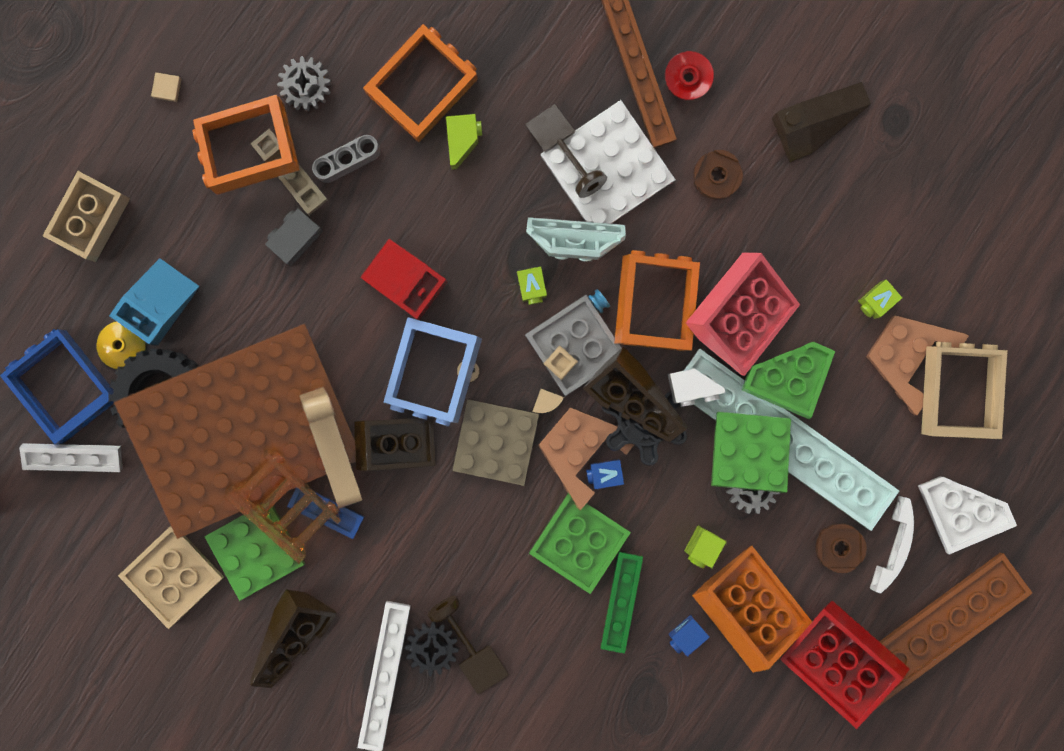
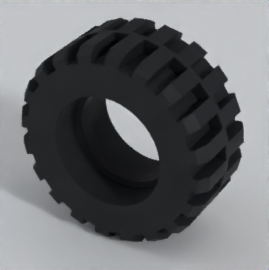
[108,349,199,435]

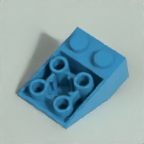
[109,258,200,346]

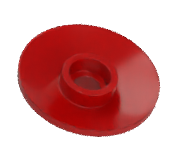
[665,51,714,100]

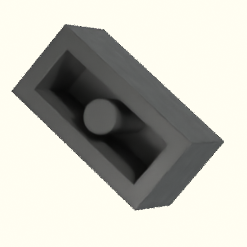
[265,208,323,266]

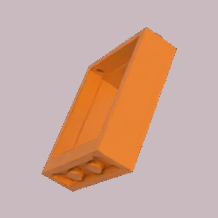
[363,24,478,142]
[192,94,300,195]
[614,250,700,351]

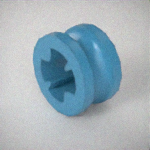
[588,289,610,314]

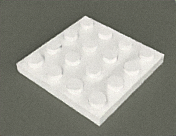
[541,100,675,224]

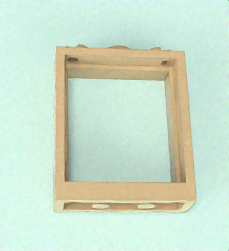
[921,342,1007,439]

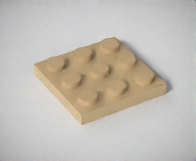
[118,526,224,629]

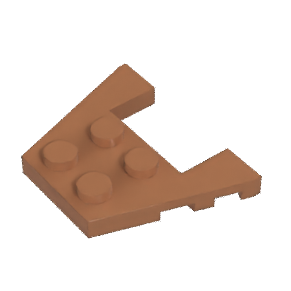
[866,316,969,415]
[539,408,634,510]

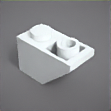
[668,369,725,407]

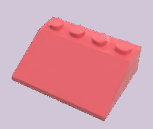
[686,253,800,376]

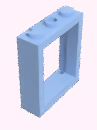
[384,317,482,426]

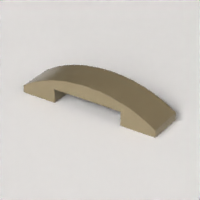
[251,129,328,215]

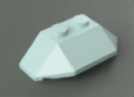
[527,218,626,261]

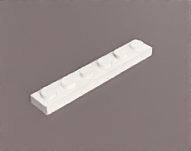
[358,601,411,751]

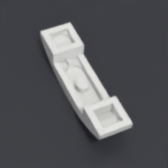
[870,496,914,593]

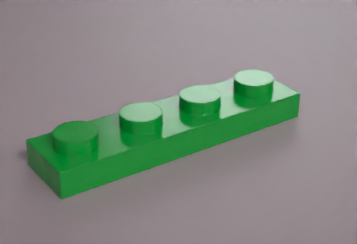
[600,551,643,654]

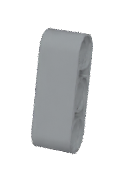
[312,135,381,183]

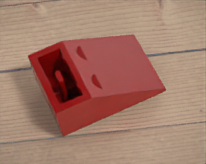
[360,239,448,320]

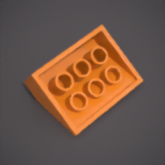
[692,546,812,673]

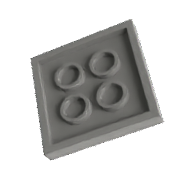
[525,295,622,396]

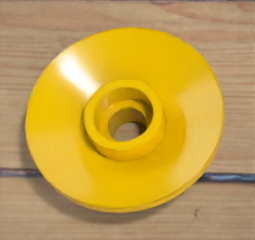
[97,322,146,369]

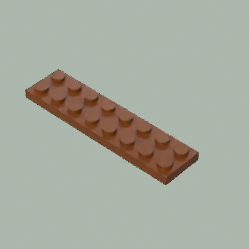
[876,553,1033,709]

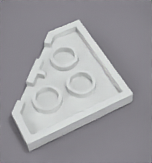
[918,476,1017,554]

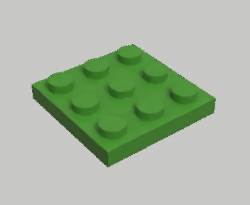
[711,412,791,493]
[529,493,631,594]
[204,500,305,601]

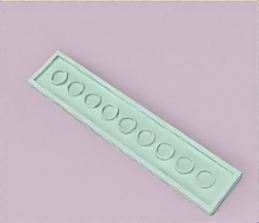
[683,349,899,531]

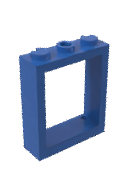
[0,329,114,445]

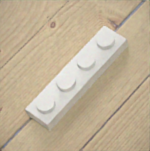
[19,443,123,472]

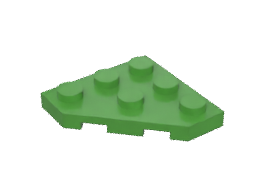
[742,342,835,419]

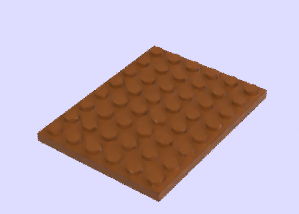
[114,324,356,539]

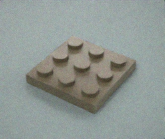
[453,399,539,486]

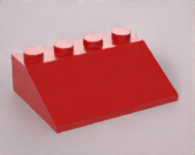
[780,601,910,729]

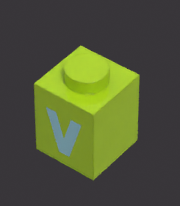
[517,267,547,305]
[858,279,902,319]

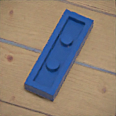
[287,485,365,539]

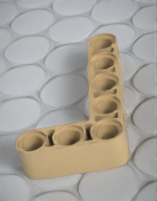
[299,387,362,509]

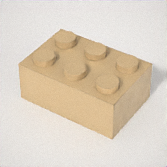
[43,171,130,262]

